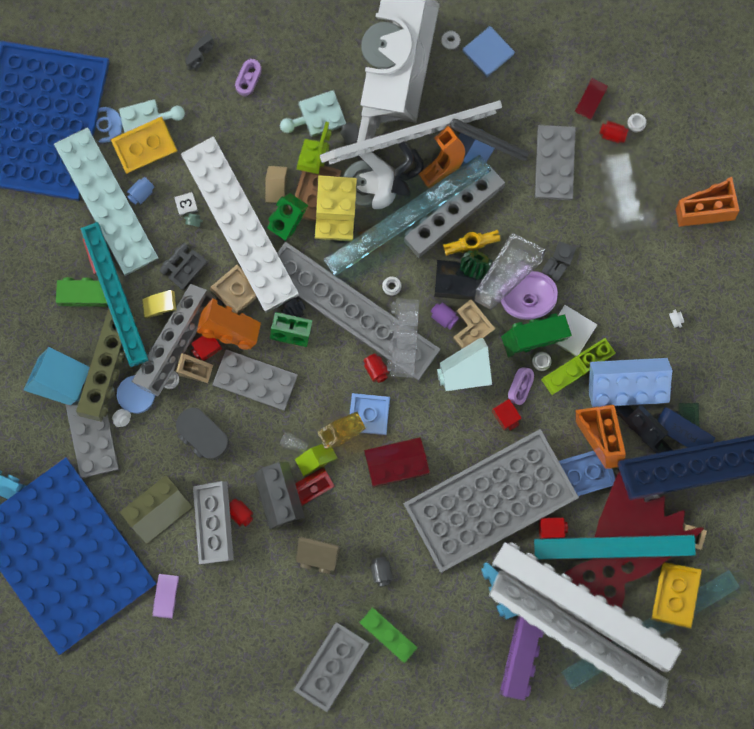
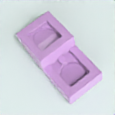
[153,574,179,619]

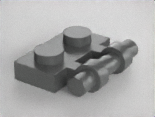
[159,242,208,291]

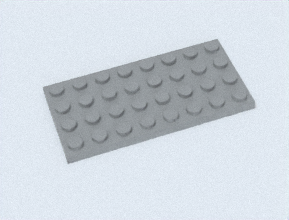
[403,429,579,573]

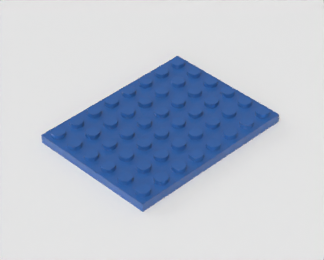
[0,41,110,201]
[0,457,157,655]

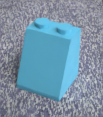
[24,347,90,406]

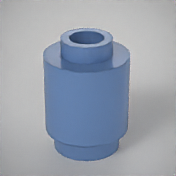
[127,177,155,205]

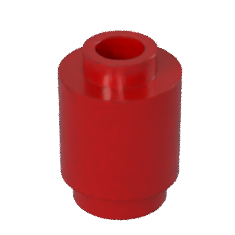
[599,120,628,144]
[363,353,390,383]
[229,498,254,527]

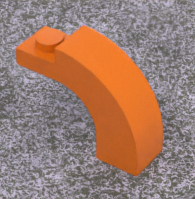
[419,125,465,190]

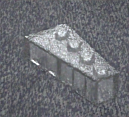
[601,153,644,233]
[474,233,546,310]
[387,297,419,378]

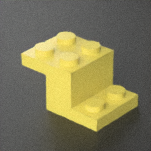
[315,176,357,241]

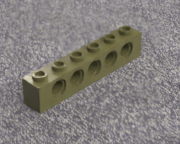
[76,309,136,422]

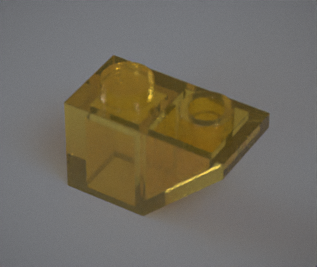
[317,412,366,449]

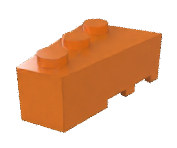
[676,177,740,227]
[197,298,261,349]
[576,405,626,469]

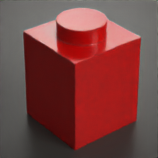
[191,336,222,361]
[492,399,522,431]
[539,518,568,539]

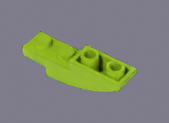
[541,338,616,395]

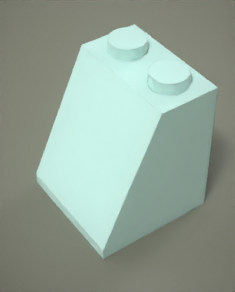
[437,338,492,391]

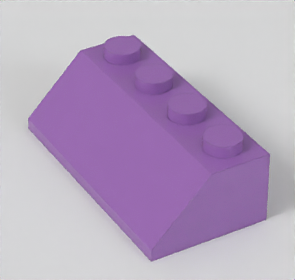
[500,615,544,700]

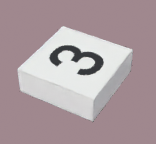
[174,192,198,216]

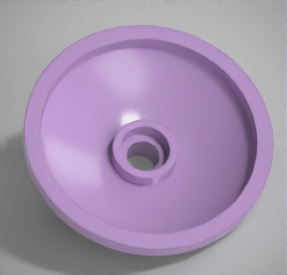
[500,271,558,320]

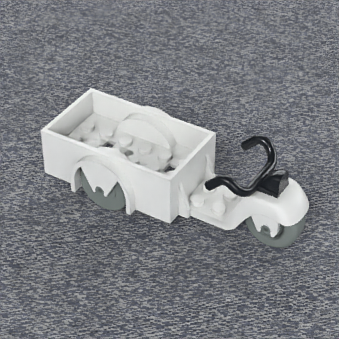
[343,0,439,209]

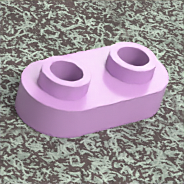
[235,59,261,96]
[508,367,534,405]

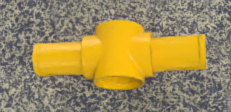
[443,230,501,256]

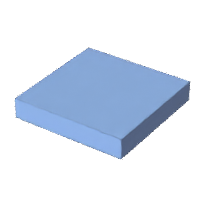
[462,26,515,77]
[348,393,390,435]

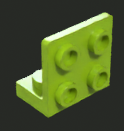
[297,122,332,174]

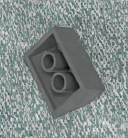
[254,462,305,529]

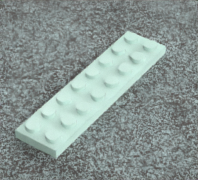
[54,127,158,276]

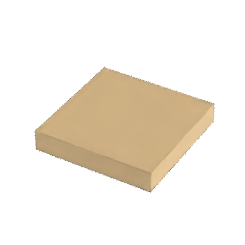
[210,265,257,314]

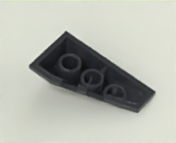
[434,260,505,303]

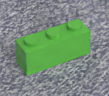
[56,277,108,307]
[359,608,417,663]

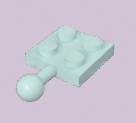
[280,90,346,138]
[119,99,185,133]

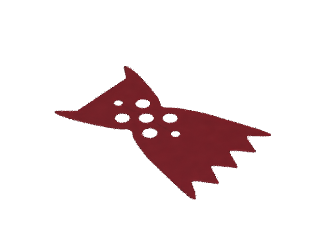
[560,471,704,643]

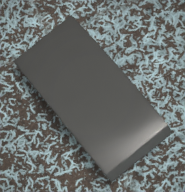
[185,33,215,71]

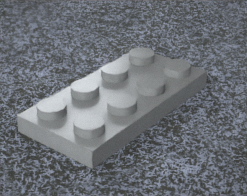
[535,125,575,200]
[212,350,298,411]
[65,396,119,479]
[193,481,234,564]
[293,622,370,712]

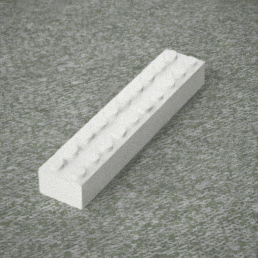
[492,542,681,672]

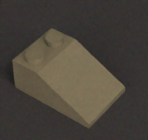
[296,537,340,574]

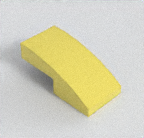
[143,290,176,318]

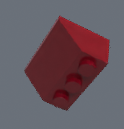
[364,437,430,488]

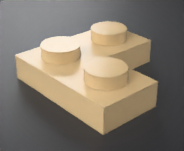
[453,299,495,349]

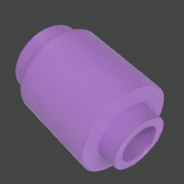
[430,302,459,330]

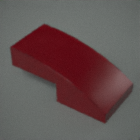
[575,78,608,120]

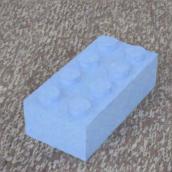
[589,358,672,407]

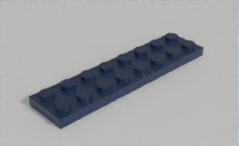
[617,435,754,500]

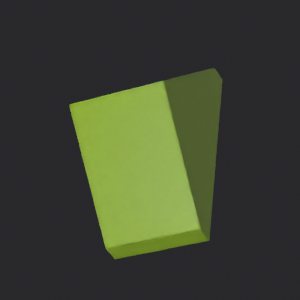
[295,441,338,476]

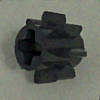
[281,298,306,317]

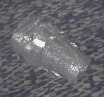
[279,431,309,453]

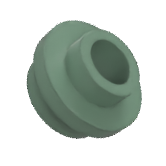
[184,213,203,227]

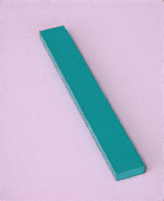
[80,222,149,367]
[534,535,696,559]

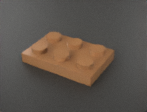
[290,166,342,222]

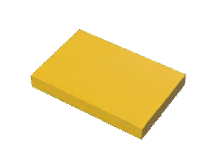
[110,116,178,174]
[651,562,702,628]

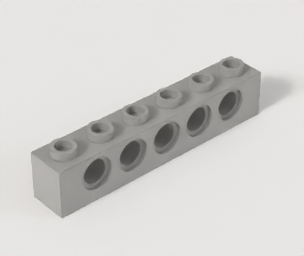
[404,166,505,258]
[132,284,216,396]

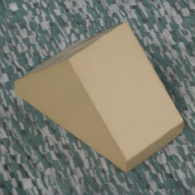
[265,166,287,203]
[176,353,213,383]

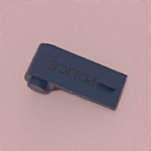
[657,407,715,448]

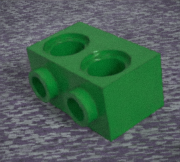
[267,193,309,241]
[270,312,313,347]

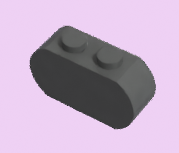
[176,408,229,460]

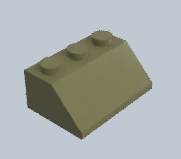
[120,475,193,544]

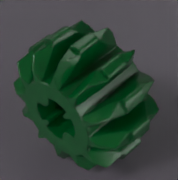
[460,250,493,280]

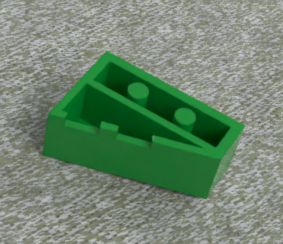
[501,313,572,358]

